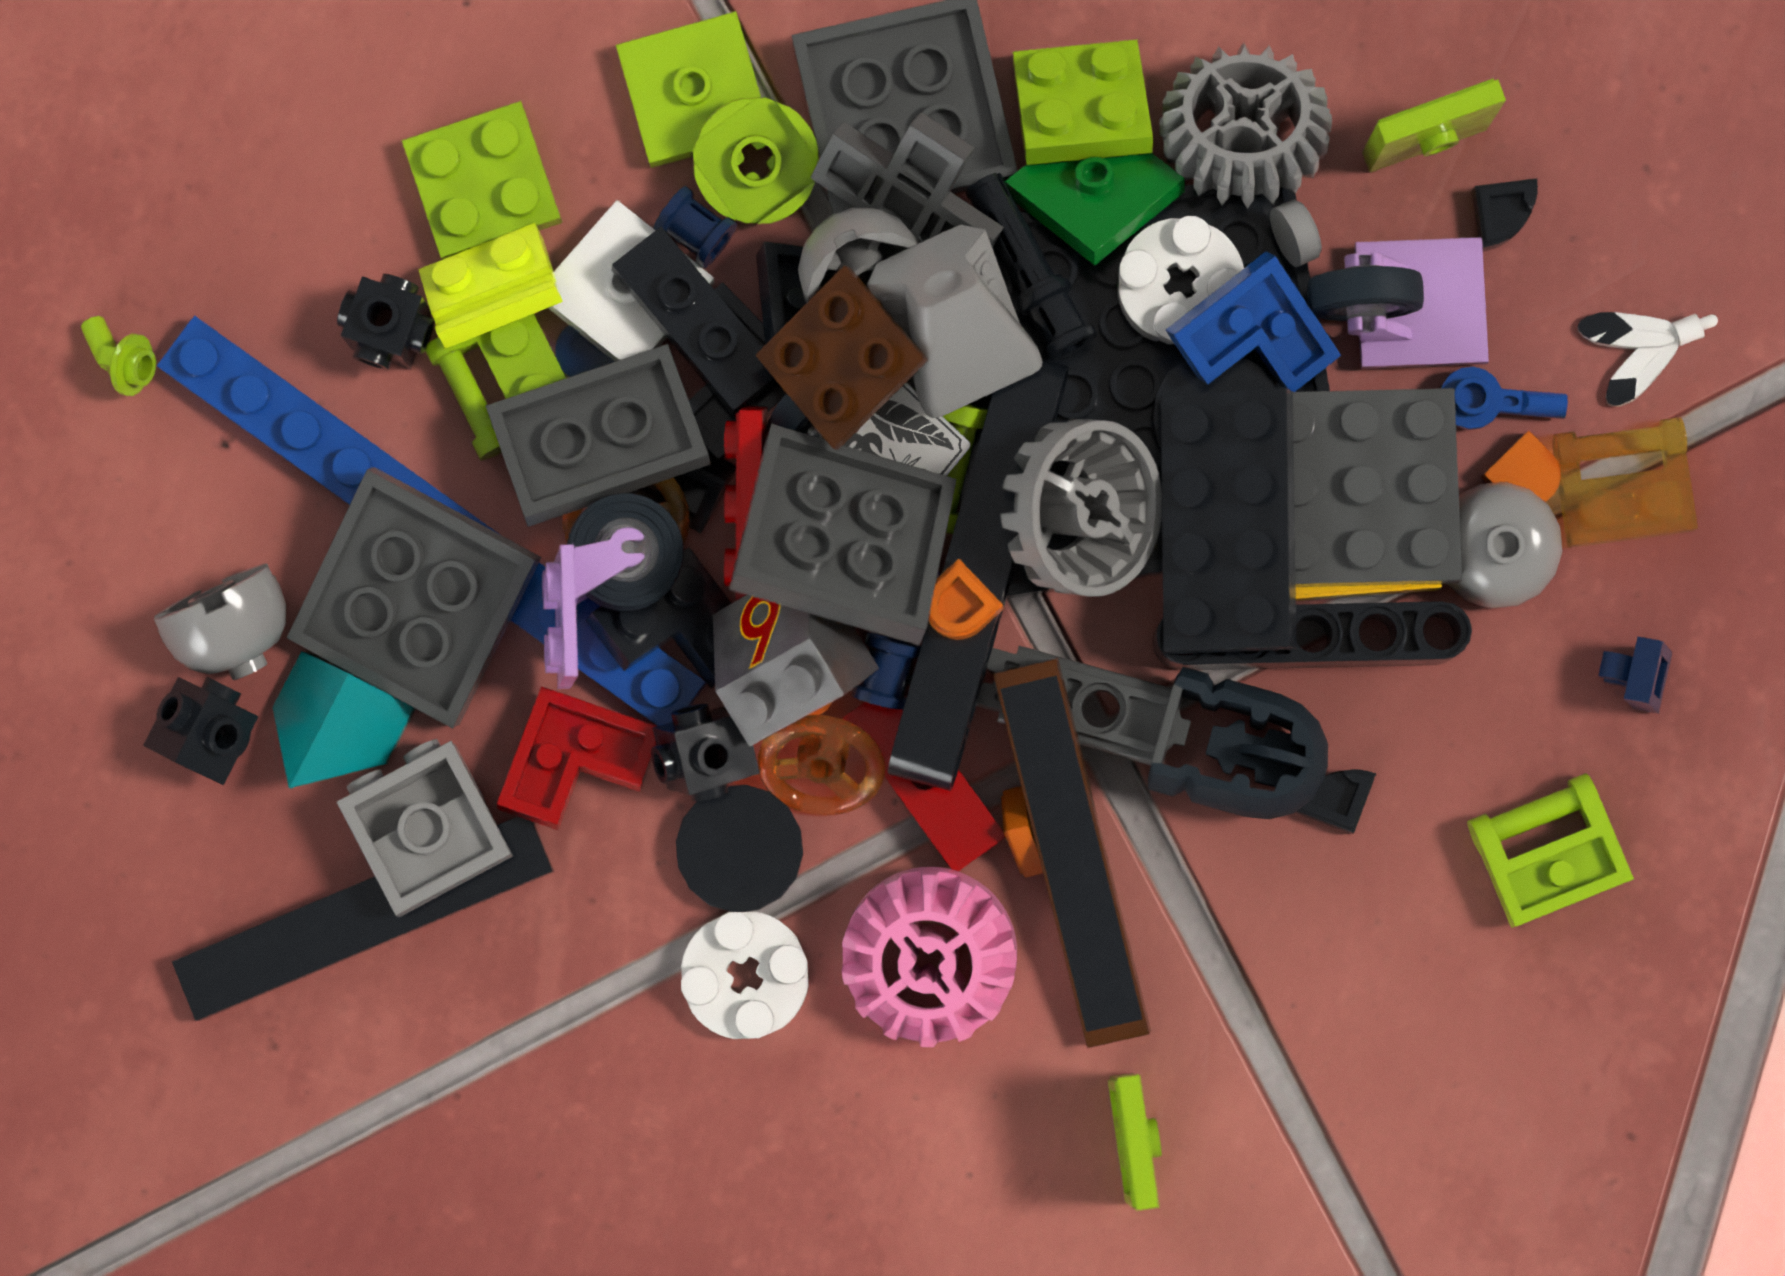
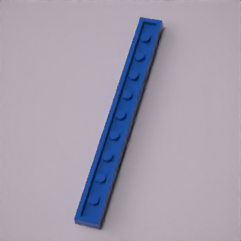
[157,315,707,726]

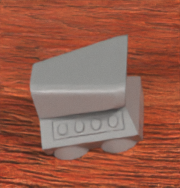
[868,224,1043,418]

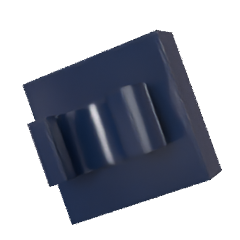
[1598,636,1673,714]

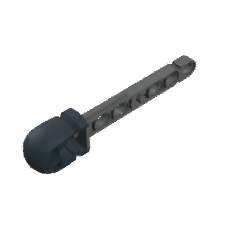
[872,632,1328,820]

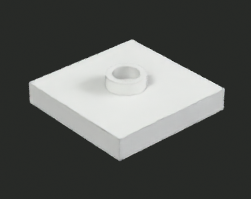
[548,200,714,362]

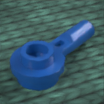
[1441,366,1568,430]

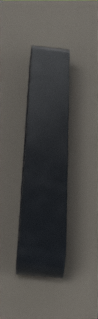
[888,359,1069,791]

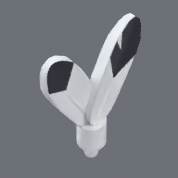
[1577,312,1718,407]

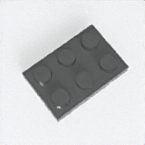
[486,344,711,527]

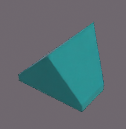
[272,651,416,789]

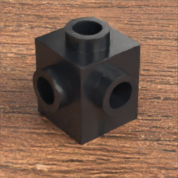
[337,274,434,371]
[143,677,259,785]
[651,704,760,801]

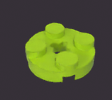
[692,97,818,224]

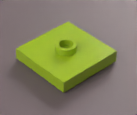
[616,11,761,168]
[1362,78,1506,173]
[1108,1073,1162,1211]

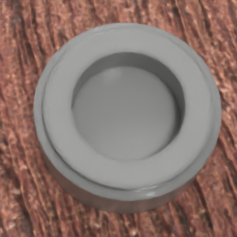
[1270,199,1322,267]

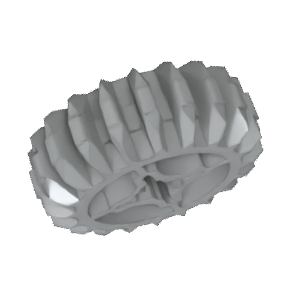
[1160,42,1332,209]

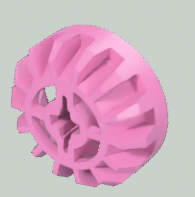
[842,867,1017,1047]

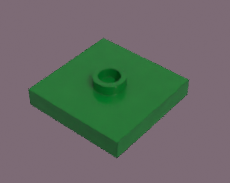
[1005,153,1185,265]

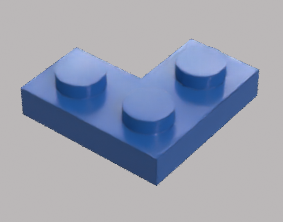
[1165,252,1341,392]

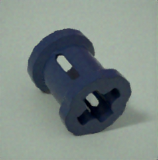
[653,186,737,268]
[851,633,921,710]

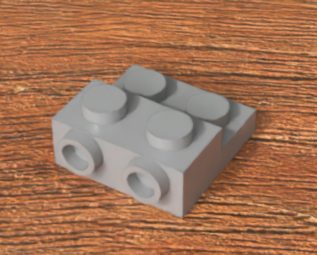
[337,739,513,917]

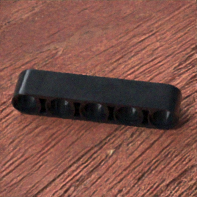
[1152,601,1472,670]

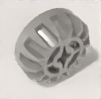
[1000,419,1162,597]

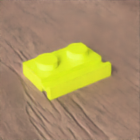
[418,223,563,349]

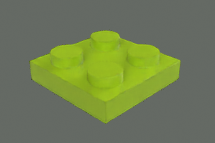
[1013,39,1153,165]
[402,101,563,260]

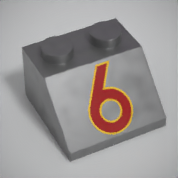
[713,595,879,747]

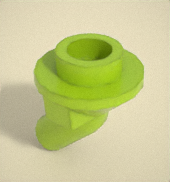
[81,316,156,396]

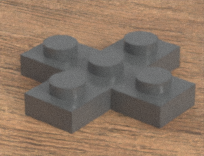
[810,112,1004,247]

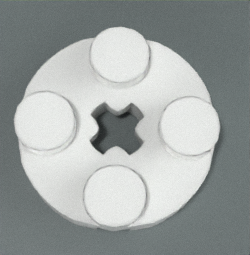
[1117,216,1244,344]
[681,912,809,1039]

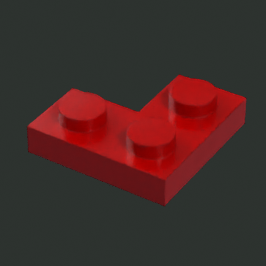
[497,686,657,830]

